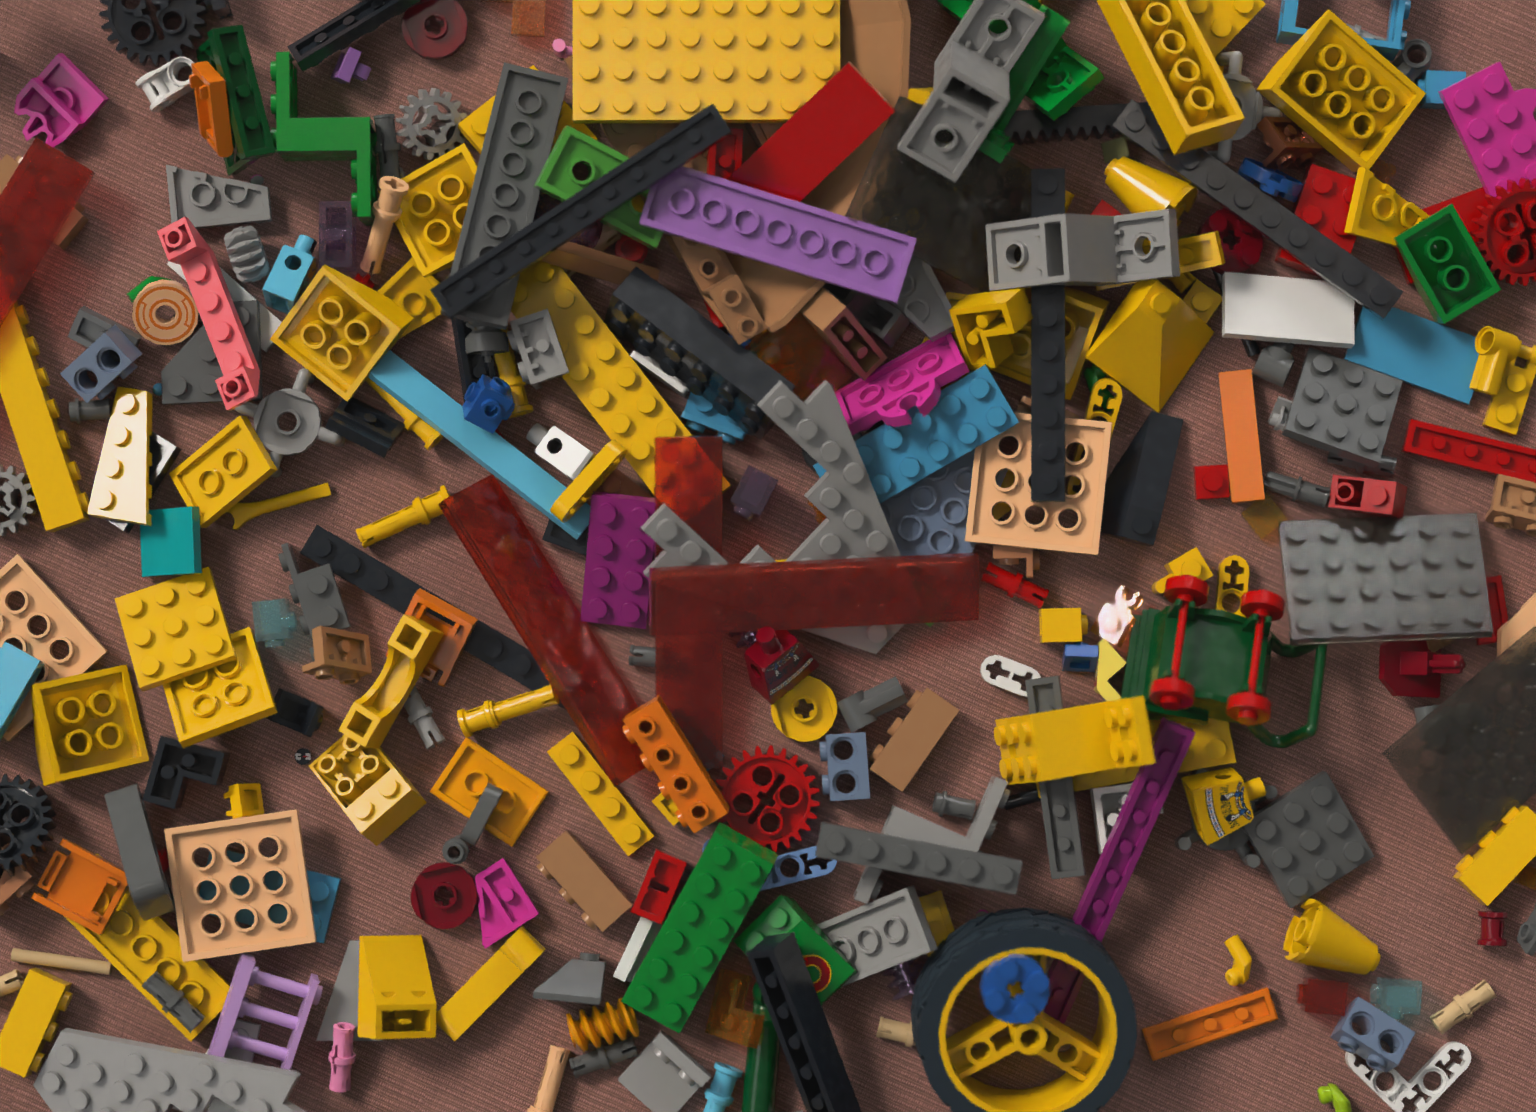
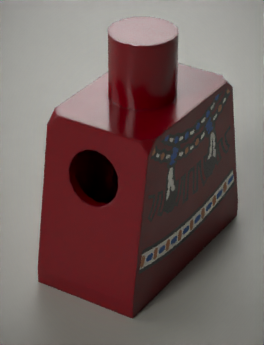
[744,624,820,705]

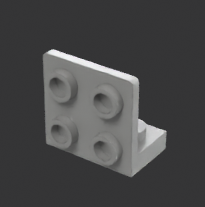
[507,309,570,390]
[618,1030,711,1112]

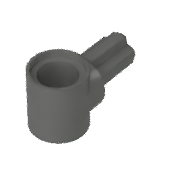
[1252,342,1295,388]

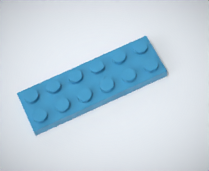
[813,364,1019,503]

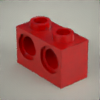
[631,849,688,925]

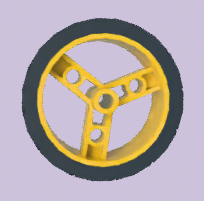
[910,907,1137,1112]

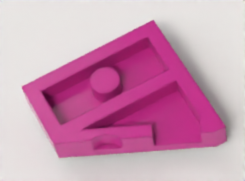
[475,858,540,949]

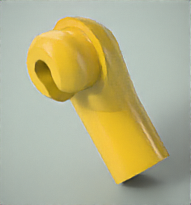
[1224,934,1252,986]

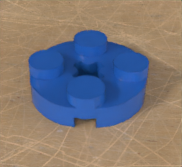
[1237,157,1304,203]
[980,954,1050,1024]

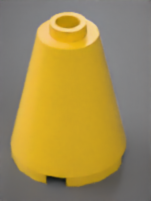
[1104,156,1198,227]
[1283,899,1381,975]

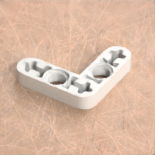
[1345,1041,1471,1112]

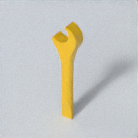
[226,483,331,530]

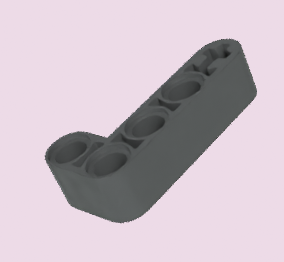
[105,783,175,921]

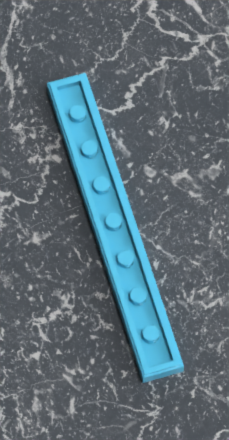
[368,350,591,540]

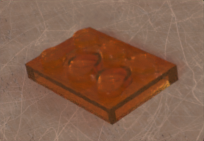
[745,311,852,402]

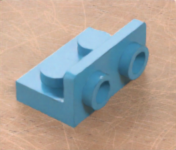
[681,392,746,445]

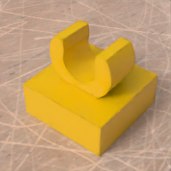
[223,783,264,819]

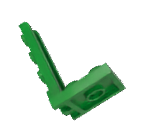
[946,4,1071,163]

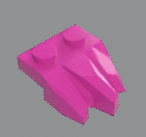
[14,53,109,150]

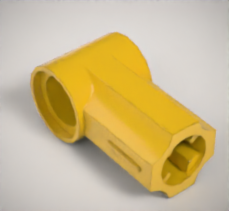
[1469,326,1520,396]

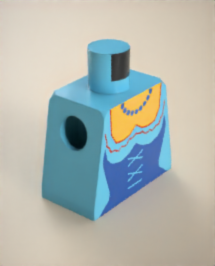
[262,234,317,315]

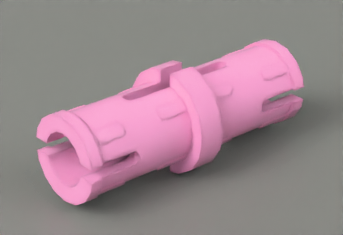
[328,1022,356,1093]

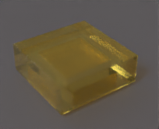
[1240,493,1287,540]

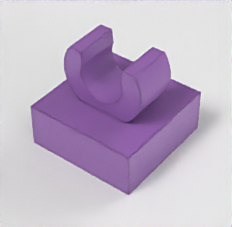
[331,47,372,84]

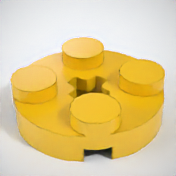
[771,676,837,742]

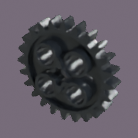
[99,0,208,67]
[0,774,57,878]

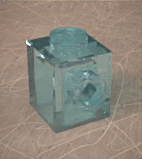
[252,598,297,648]
[1370,977,1422,1020]

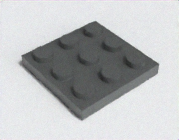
[1282,347,1403,469]
[1242,770,1375,908]

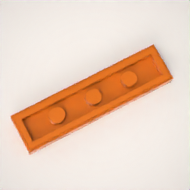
[1218,369,1265,504]
[1141,987,1279,1061]

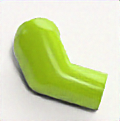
[1317,1083,1352,1112]

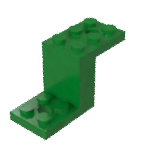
[936,0,1104,121]
[270,52,377,226]

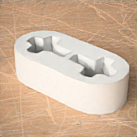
[980,655,1041,697]

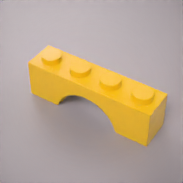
[338,614,444,749]

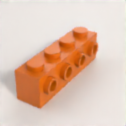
[622,695,730,833]

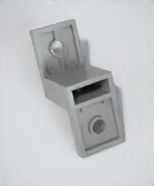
[898,0,1045,182]
[985,209,1180,291]
[853,776,1011,904]

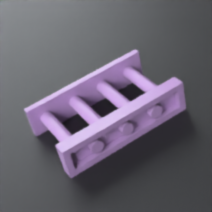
[207,953,323,1070]

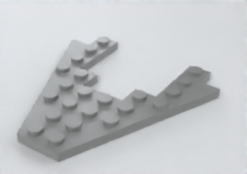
[641,380,921,654]
[33,1028,306,1112]

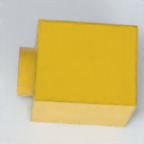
[1039,608,1088,643]

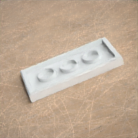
[1222,272,1355,349]

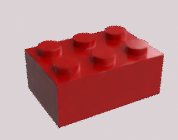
[1274,164,1357,279]

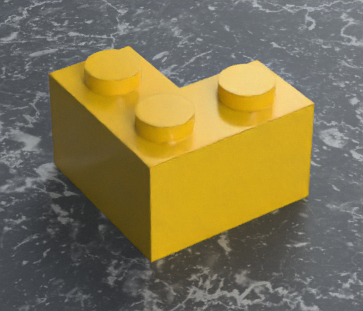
[949,287,1033,371]

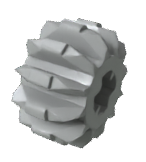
[224,225,270,283]

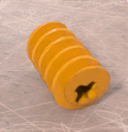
[566,998,640,1052]

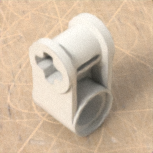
[135,57,195,112]

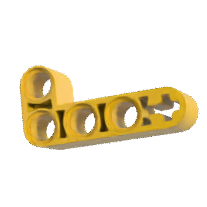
[436,926,546,1042]

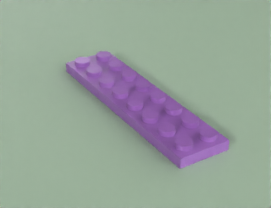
[639,166,917,304]

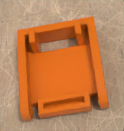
[189,61,233,158]
[386,588,478,688]
[31,838,129,935]

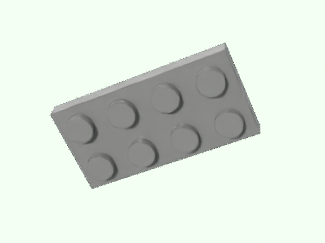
[817,886,938,988]

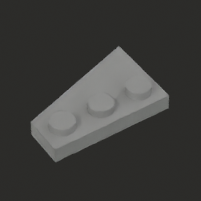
[166,165,272,229]

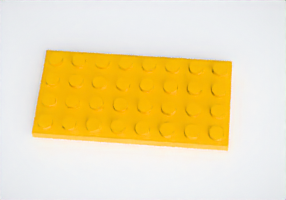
[573,0,840,123]

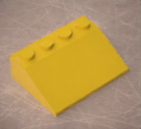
[1256,10,1426,172]

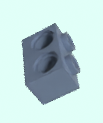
[60,324,142,403]
[819,732,870,801]
[1330,996,1415,1073]

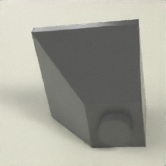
[533,952,607,1005]

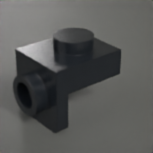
[266,688,323,737]

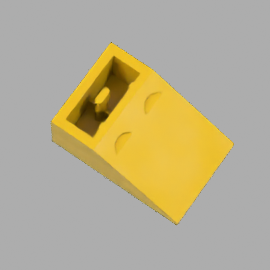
[309,735,427,846]
[358,935,436,1039]

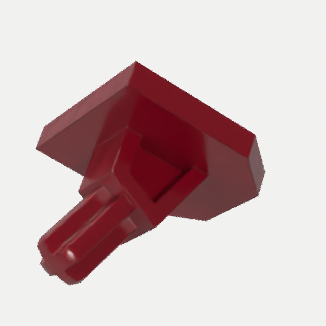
[1379,630,1466,698]

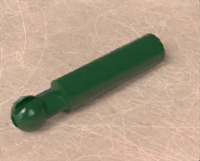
[742,981,780,1112]

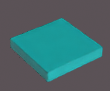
[140,506,202,577]

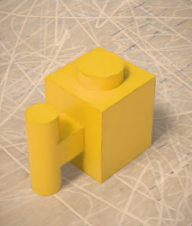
[1151,547,1213,595]

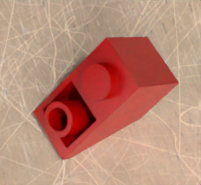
[1328,474,1407,519]

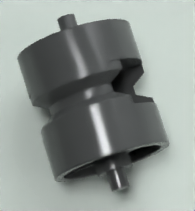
[464,320,509,363]

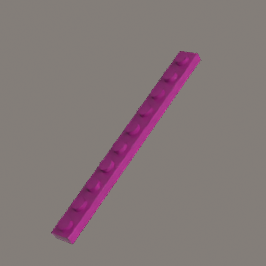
[1043,718,1195,1024]

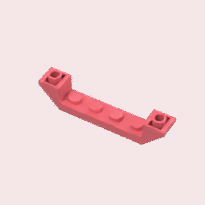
[157,217,260,411]

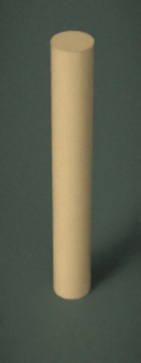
[11,948,112,975]

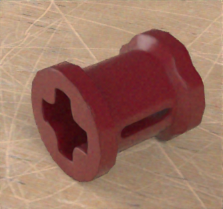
[1477,911,1507,946]

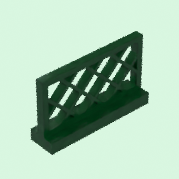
[195,24,276,176]

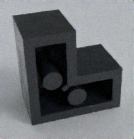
[142,735,230,809]

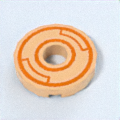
[132,279,199,345]

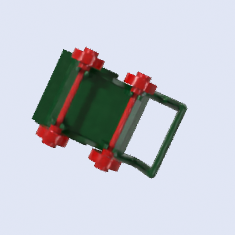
[1120,575,1329,748]

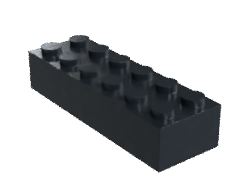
[604,266,795,440]

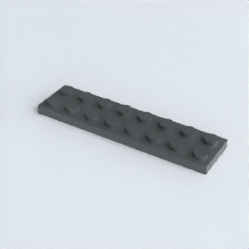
[441,62,569,330]

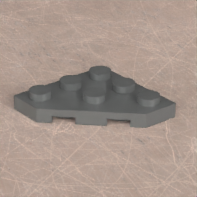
[161,300,263,405]

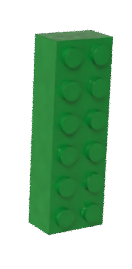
[621,822,778,1034]

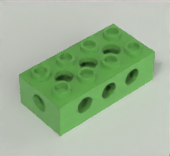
[533,125,664,249]

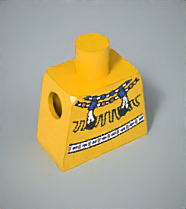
[1181,767,1266,845]

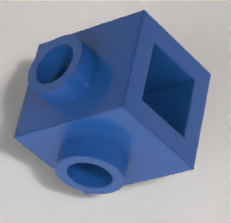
[462,374,515,434]

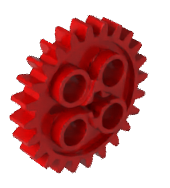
[1470,177,1536,286]
[715,745,820,852]

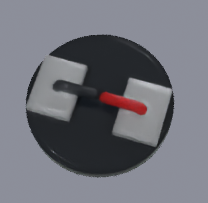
[295,748,312,765]

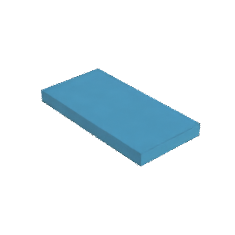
[1343,306,1479,405]

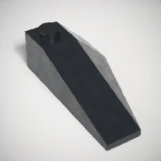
[1100,411,1183,547]

